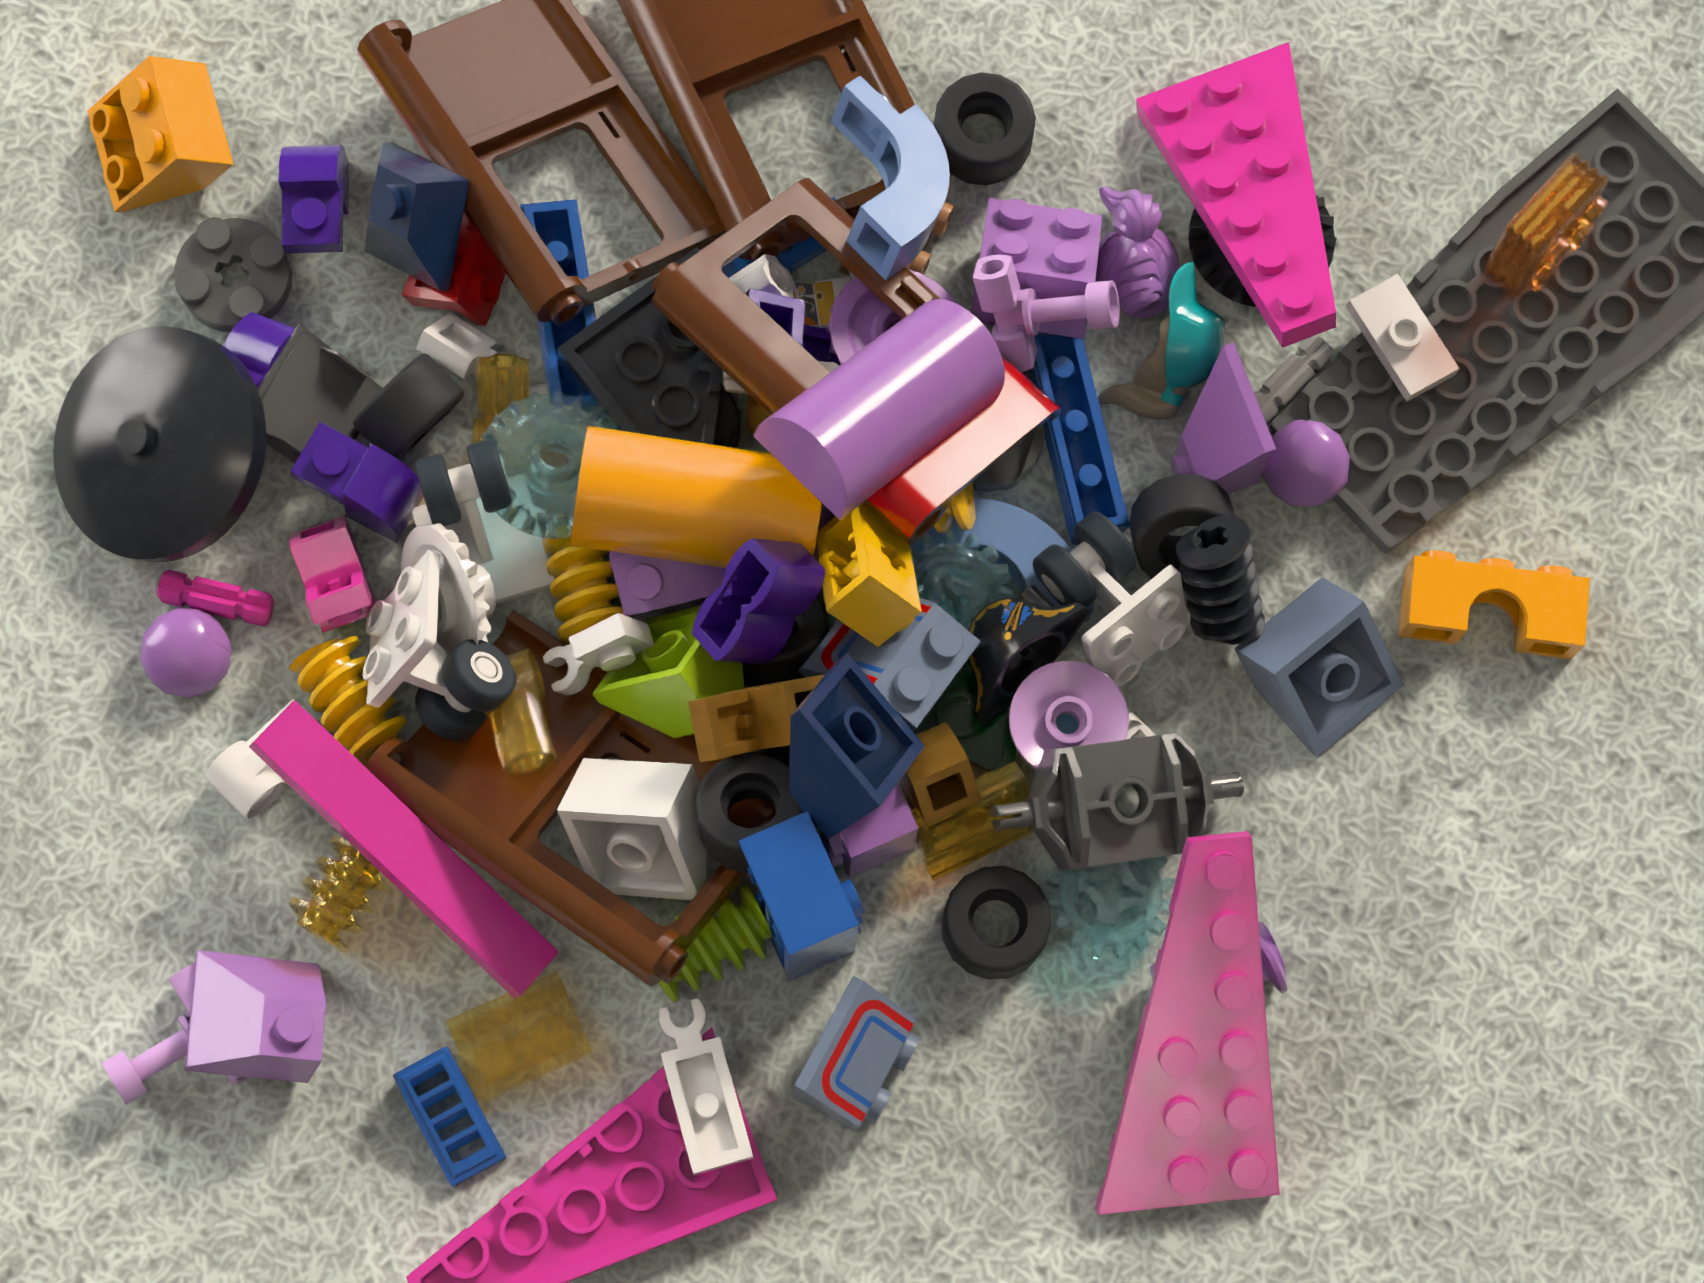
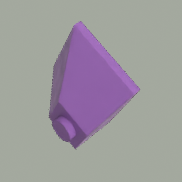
[1171,343,1276,494]
[185,950,326,1083]

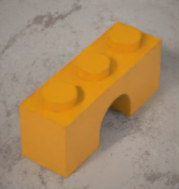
[1398,550,1590,659]

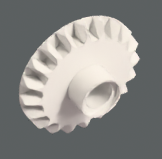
[401,523,496,655]

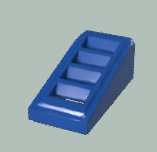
[393,1046,507,1188]

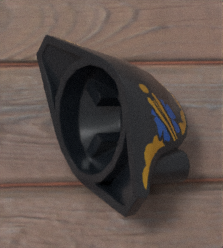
[968,585,1091,725]

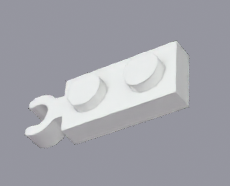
[659,998,753,1175]

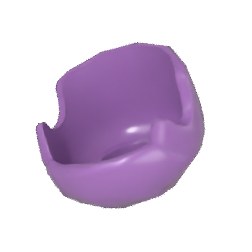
[1263,419,1350,507]
[140,608,232,698]

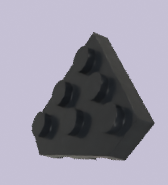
[557,247,723,445]

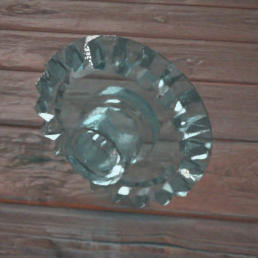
[481,390,618,539]

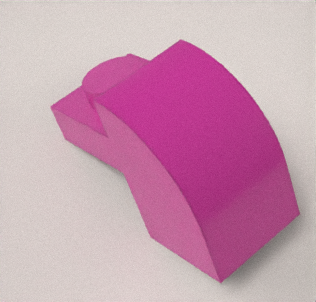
[289,515,376,633]

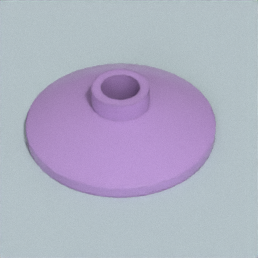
[1009,661,1129,770]

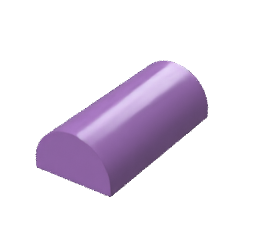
[754,299,1005,520]

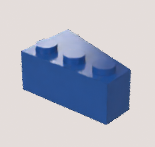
[739,811,865,982]

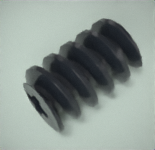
[1176,515,1265,645]

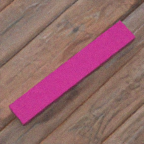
[248,700,559,999]

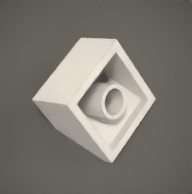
[557,758,707,900]

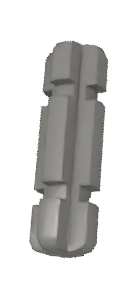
[1254,335,1334,425]

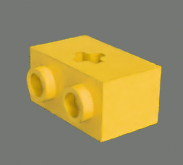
[816,502,921,647]

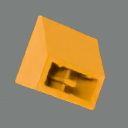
[87,56,234,212]

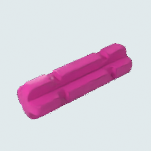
[157,570,274,626]

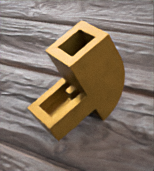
[688,675,824,762]
[901,723,981,835]

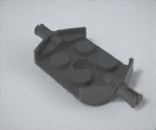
[991,733,1244,870]

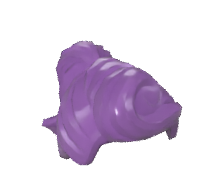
[1095,187,1179,318]

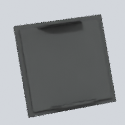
[257,324,383,464]

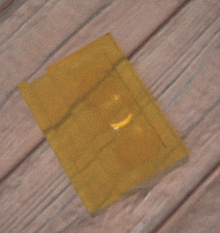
[911,761,1035,881]
[446,971,593,1104]

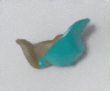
[1098,262,1225,420]

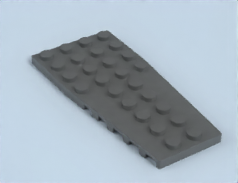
[1269,88,1704,553]

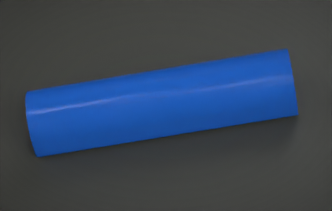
[520,199,607,427]
[1028,332,1130,545]

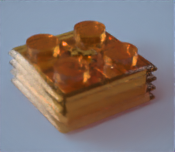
[1484,153,1609,297]

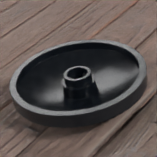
[53,326,267,562]

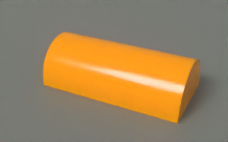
[571,426,822,568]

